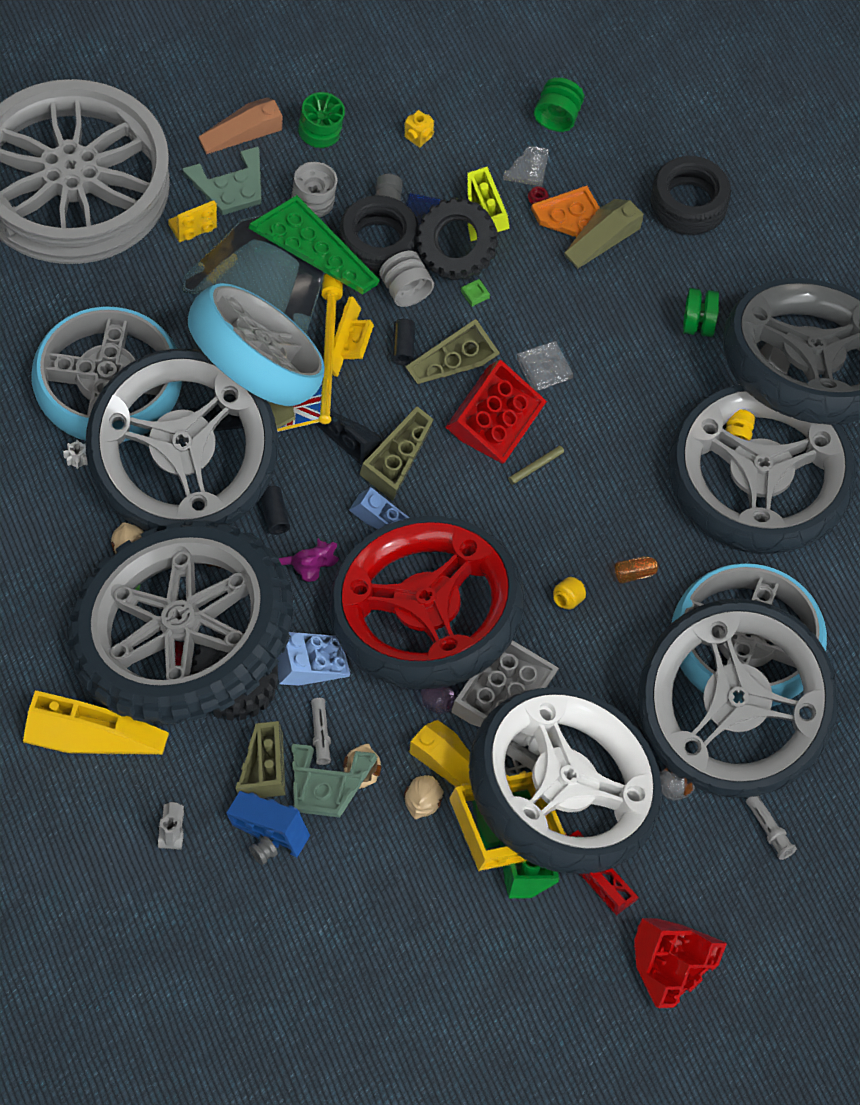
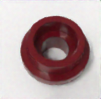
[528,186,549,204]

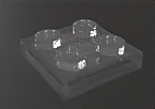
[517,341,573,391]

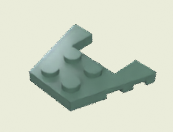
[183,147,261,215]
[292,744,378,817]

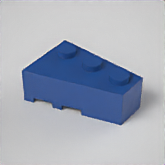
[226,791,310,858]

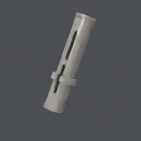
[311,698,331,765]

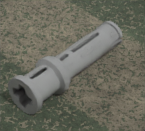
[746,796,797,860]

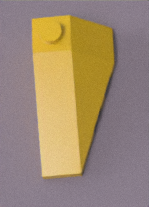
[410,720,471,787]

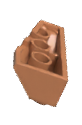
[199,97,282,154]

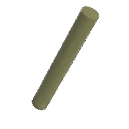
[508,446,564,485]

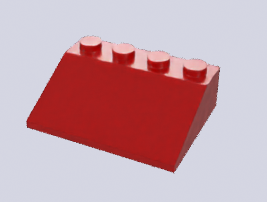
[446,359,547,464]

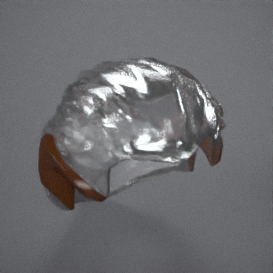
[659,768,695,801]

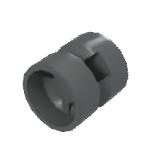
[375,174,403,201]

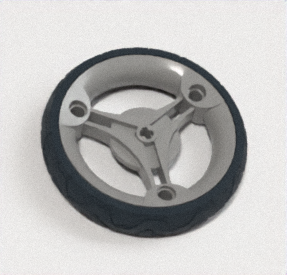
[85,348,278,531]
[668,385,856,554]
[638,599,838,798]

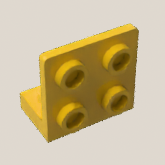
[168,200,217,243]

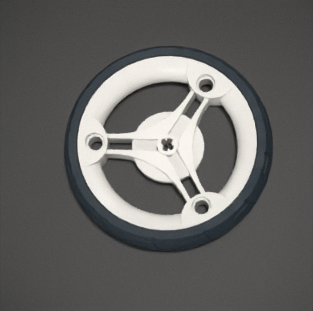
[469,687,662,874]

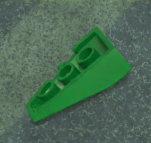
[500,840,559,898]

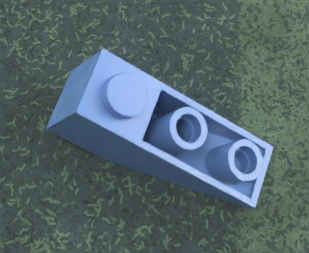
[349,487,409,529]

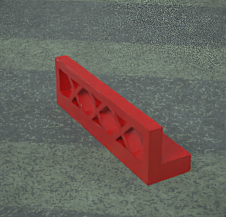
[565,830,638,916]

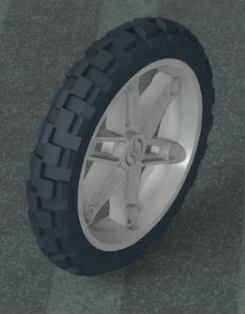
[68,521,295,724]

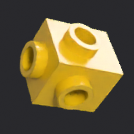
[404,110,434,148]

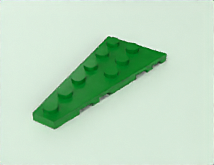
[249,195,379,295]

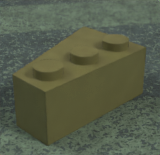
[235,721,286,798]

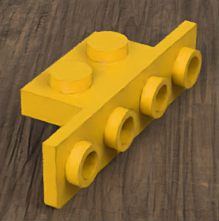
[332,297,374,377]

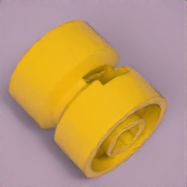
[725,409,755,441]

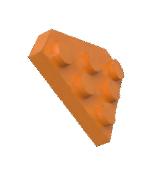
[531,186,600,237]

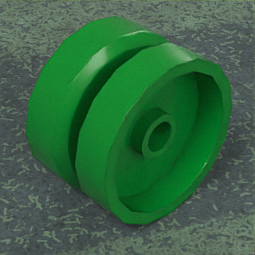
[683,288,719,337]

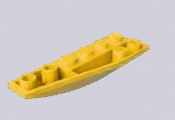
[23,690,169,755]

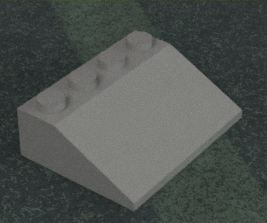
[452,641,559,727]

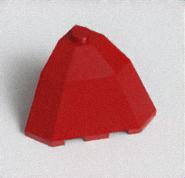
[634,918,727,1008]

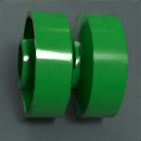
[298,92,345,148]

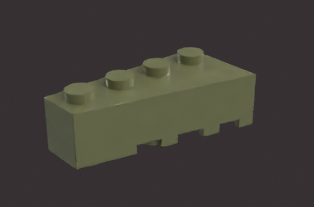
[359,407,434,501]

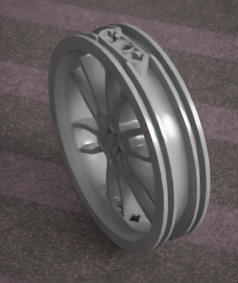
[0,79,169,264]

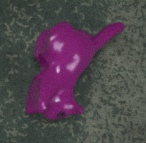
[279,538,339,582]

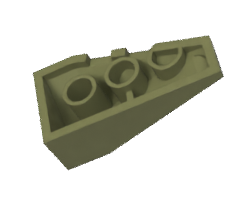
[564,199,644,269]
[406,319,500,384]

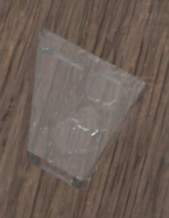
[503,146,549,187]

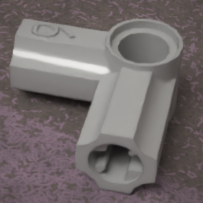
[158,802,184,850]

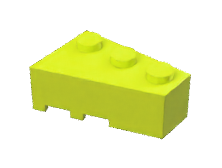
[468,167,509,241]

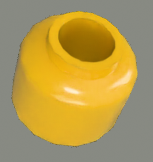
[553,577,586,610]

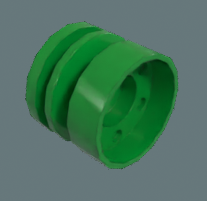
[534,78,585,132]

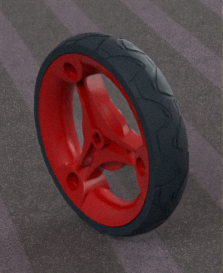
[330,516,525,689]

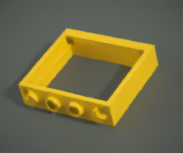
[449,771,565,871]

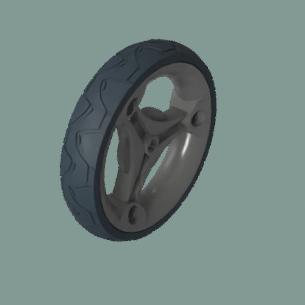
[723,278,860,425]

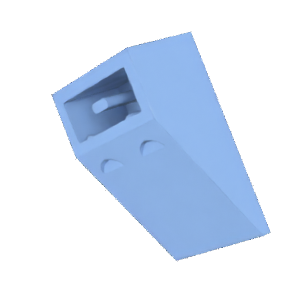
[277,632,350,686]

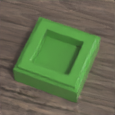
[461,279,490,306]

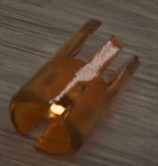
[615,556,658,583]

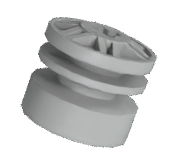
[291,162,338,217]
[379,251,434,307]

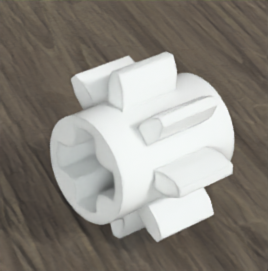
[63,440,88,469]

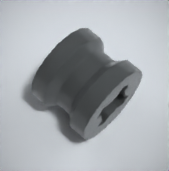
[249,836,278,865]

